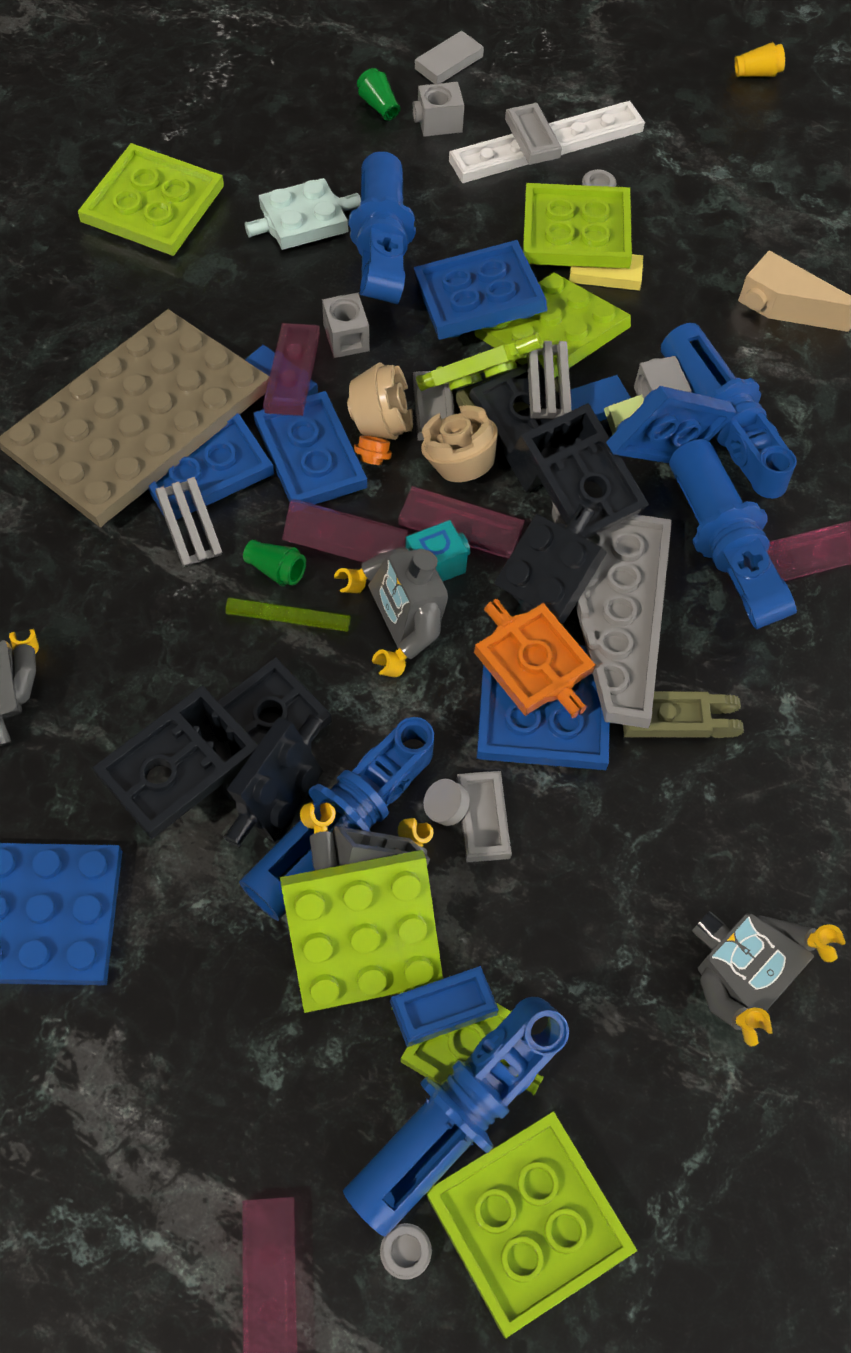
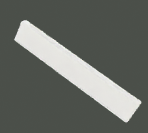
[449,101,645,183]

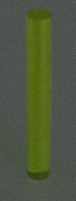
[226,598,351,632]

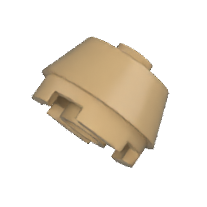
[347,362,413,440]
[422,405,498,482]

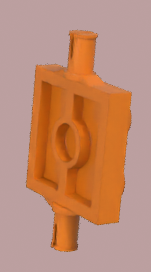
[474,599,596,718]

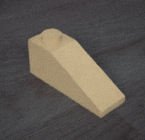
[738,251,851,332]

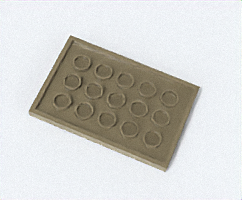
[0,309,272,528]

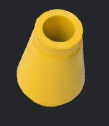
[734,42,785,77]

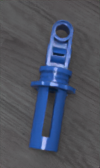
[348,152,416,304]
[661,323,797,499]
[669,439,797,630]
[239,717,434,921]
[343,997,569,1237]

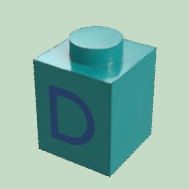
[406,520,471,582]

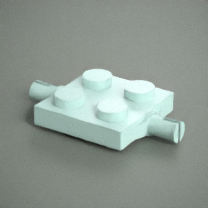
[244,178,361,250]

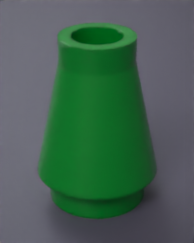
[357,68,401,121]
[243,540,306,586]

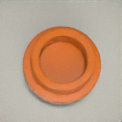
[353,435,392,465]

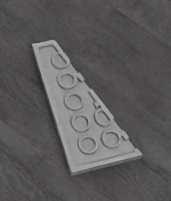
[552,503,672,729]

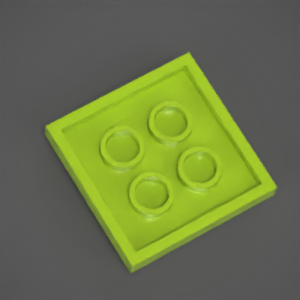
[78,143,224,256]
[523,183,632,269]
[474,272,631,378]
[280,850,443,1013]
[426,1111,637,1338]

